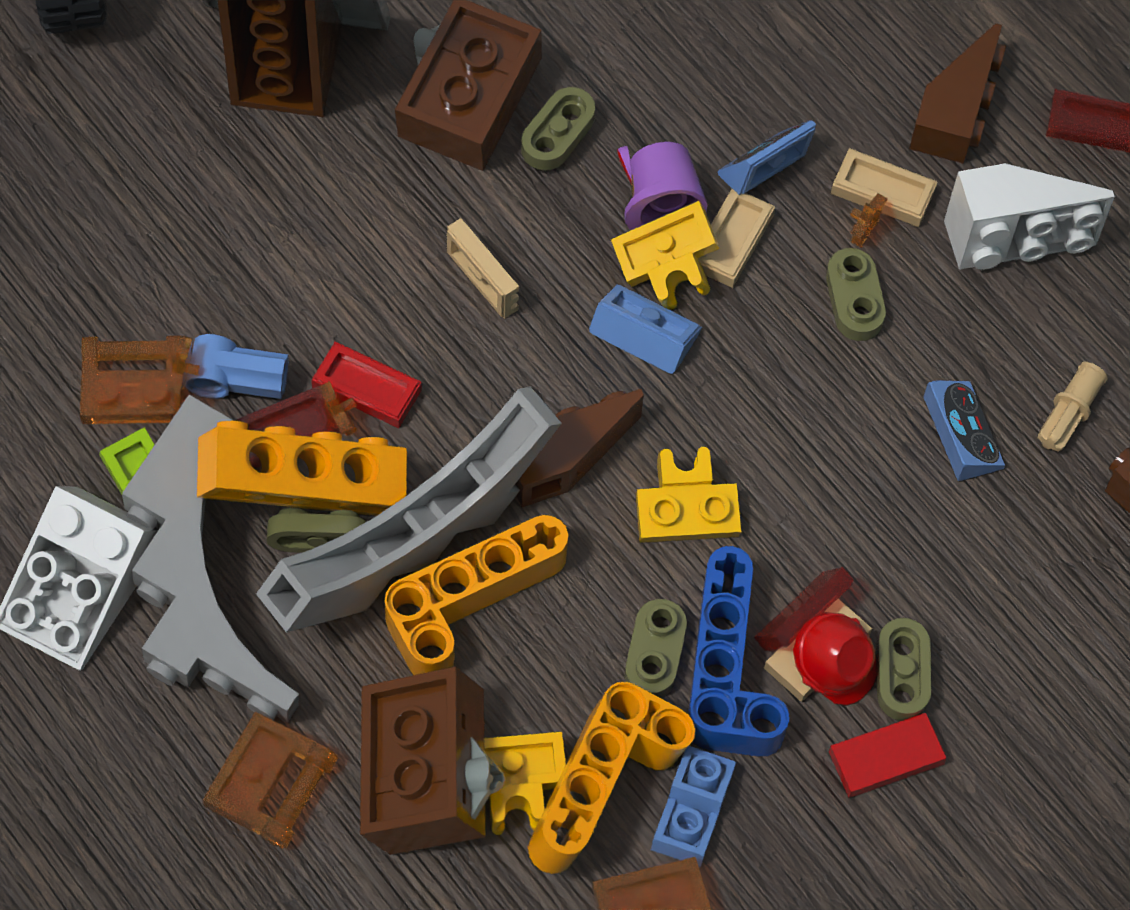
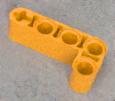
[385,515,568,675]
[528,682,695,874]

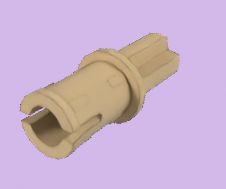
[1038,362,1108,452]

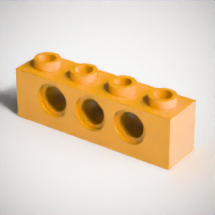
[197,421,407,516]

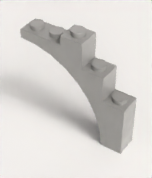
[256,386,562,633]
[122,395,299,723]

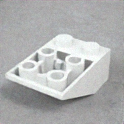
[944,163,1115,270]
[0,486,159,670]

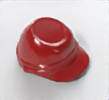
[793,612,877,706]

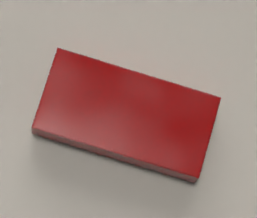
[311,342,422,428]
[829,713,947,798]

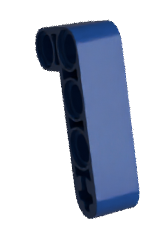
[688,546,789,757]

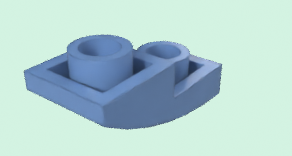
[651,746,736,867]

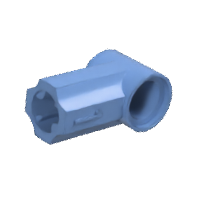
[185,334,289,399]

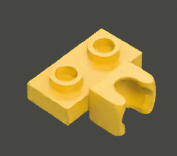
[611,201,720,310]
[636,447,741,543]
[484,732,566,835]

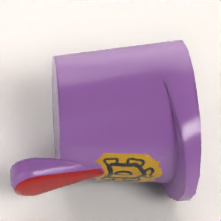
[617,142,708,230]

